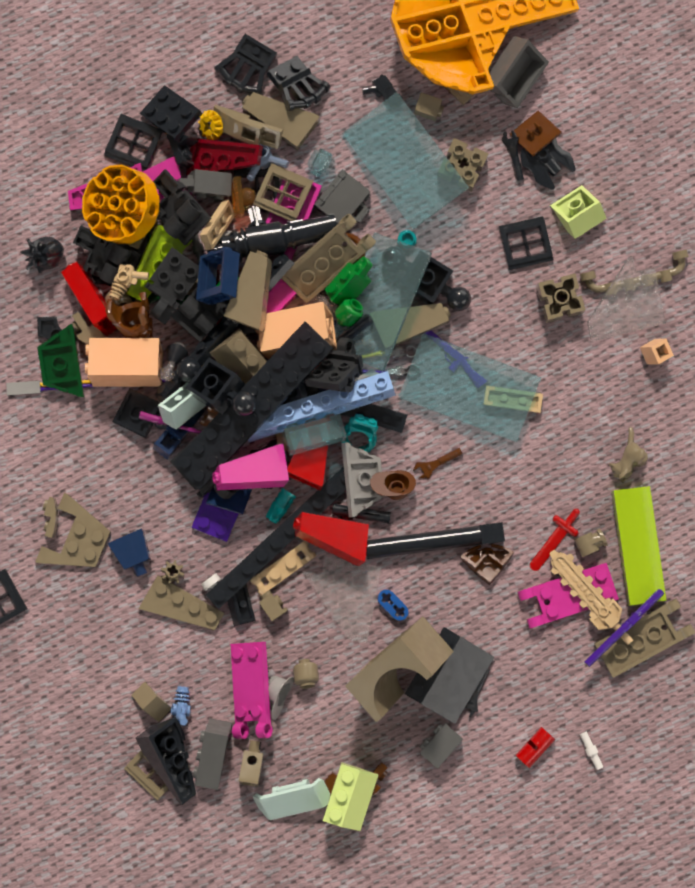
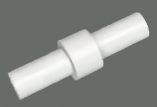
[580,731,603,770]

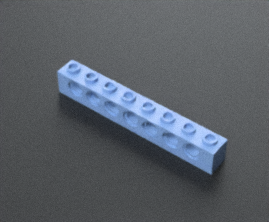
[248,371,396,442]

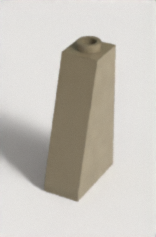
[242,92,320,151]
[224,250,272,332]
[371,303,451,350]

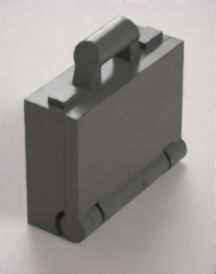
[314,169,371,224]

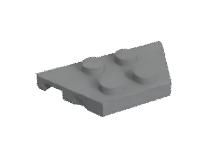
[342,443,384,517]

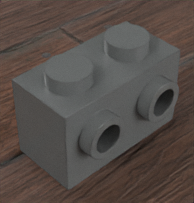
[419,723,463,769]

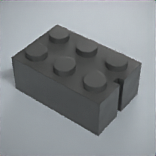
[489,36,549,108]

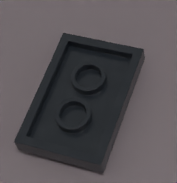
[140,85,203,142]

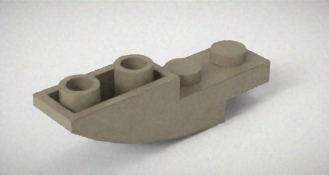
[213,105,283,149]

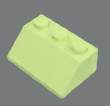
[323,762,378,831]

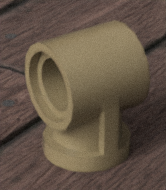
[574,528,608,557]

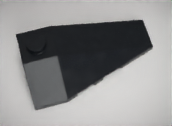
[135,717,196,805]

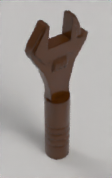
[413,447,463,479]

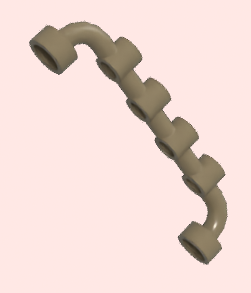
[580,250,689,295]

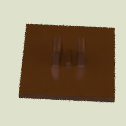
[509,110,562,156]

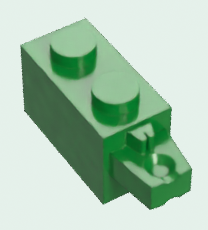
[325,256,373,305]

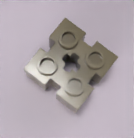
[437,138,489,192]
[536,274,585,323]

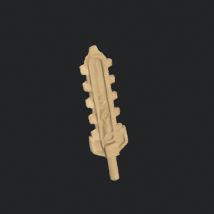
[549,550,633,645]

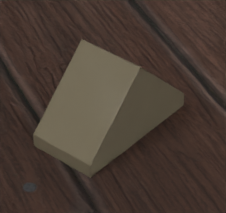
[131,682,171,722]

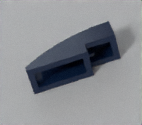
[153,409,205,460]

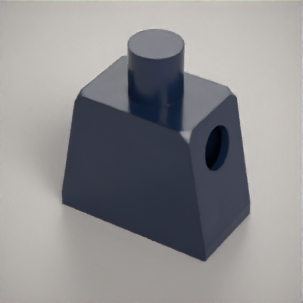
[108,528,151,577]

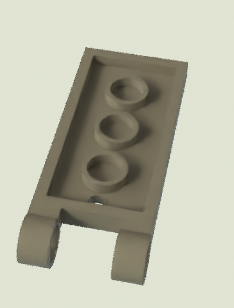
[282,213,376,303]
[594,598,695,678]

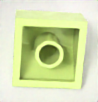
[550,185,607,239]

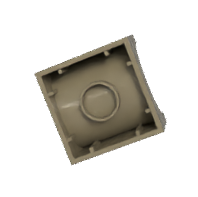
[345,616,454,722]

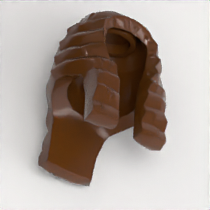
[105,292,152,338]

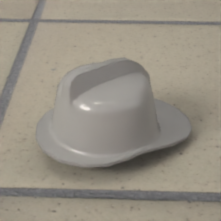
[268,675,294,720]

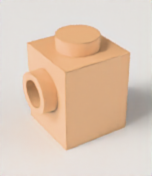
[640,339,674,364]

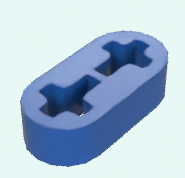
[378,589,409,621]

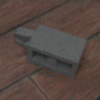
[177,169,232,202]

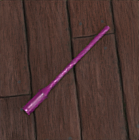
[139,411,202,434]

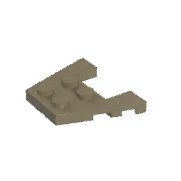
[35,493,111,567]

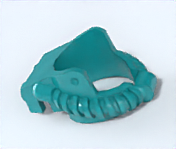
[340,414,378,453]

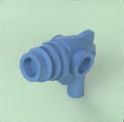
[171,686,190,726]

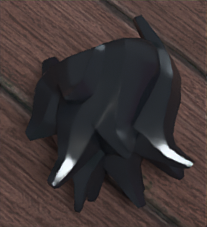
[20,236,64,273]

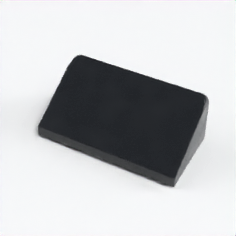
[227,584,256,627]

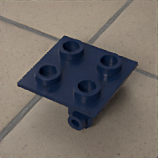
[206,487,252,515]

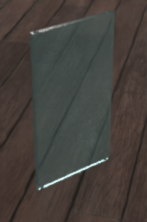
[342,92,469,230]
[335,233,432,371]
[398,333,541,442]

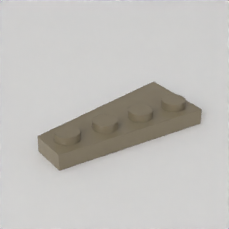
[138,575,225,630]

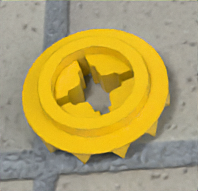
[198,110,223,140]

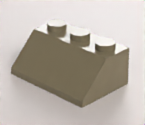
[210,328,267,386]

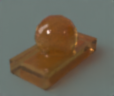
[231,176,256,218]

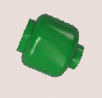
[335,299,363,327]

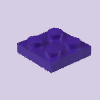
[191,493,239,542]

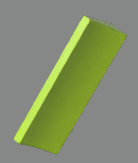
[611,486,667,606]

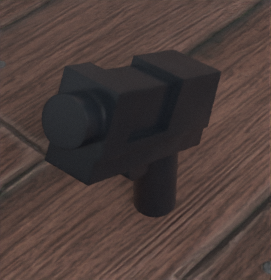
[362,74,403,108]

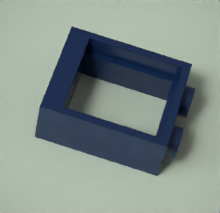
[196,247,240,305]

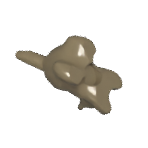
[609,427,648,483]

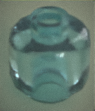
[307,148,335,178]

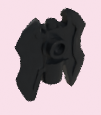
[521,138,576,190]

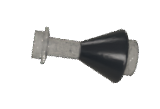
[160,342,188,381]

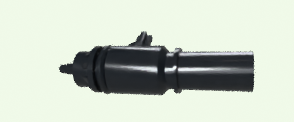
[207,206,337,262]

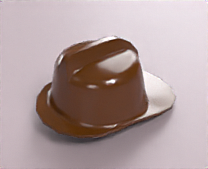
[370,470,416,500]

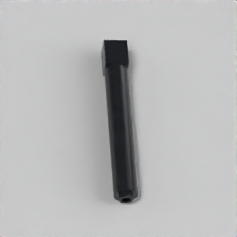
[366,522,505,560]

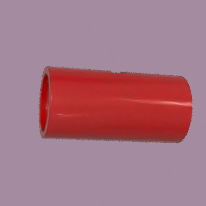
[515,727,555,769]

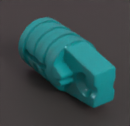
[266,488,296,524]

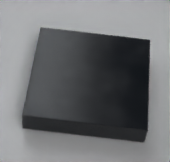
[112,388,160,438]

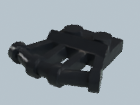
[214,33,277,95]
[267,56,331,111]

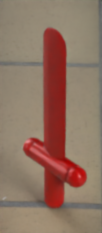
[530,509,580,571]

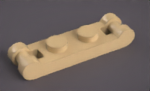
[250,541,317,596]

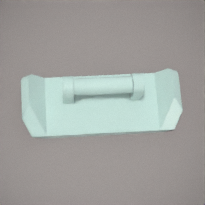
[252,778,330,820]

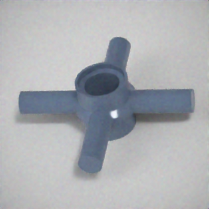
[247,144,289,181]

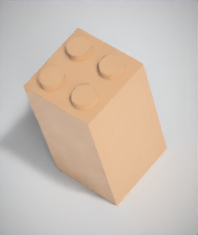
[256,302,337,360]
[85,338,163,387]

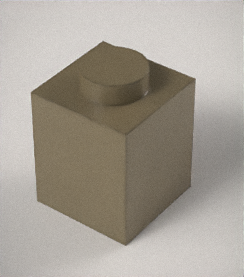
[414,92,444,121]

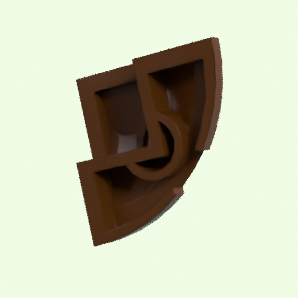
[460,544,514,585]

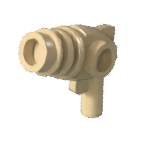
[109,264,149,301]

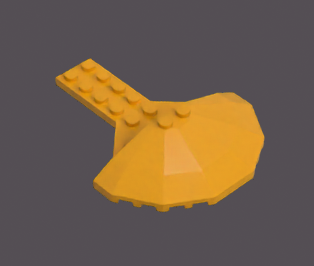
[390,0,579,94]

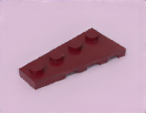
[186,138,263,176]

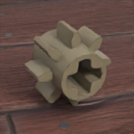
[161,560,184,585]

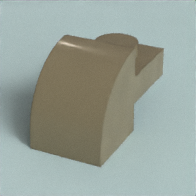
[72,312,105,345]

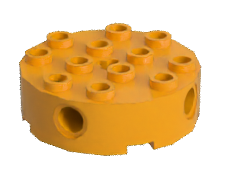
[82,165,160,244]

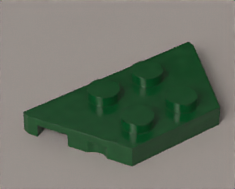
[37,324,85,397]

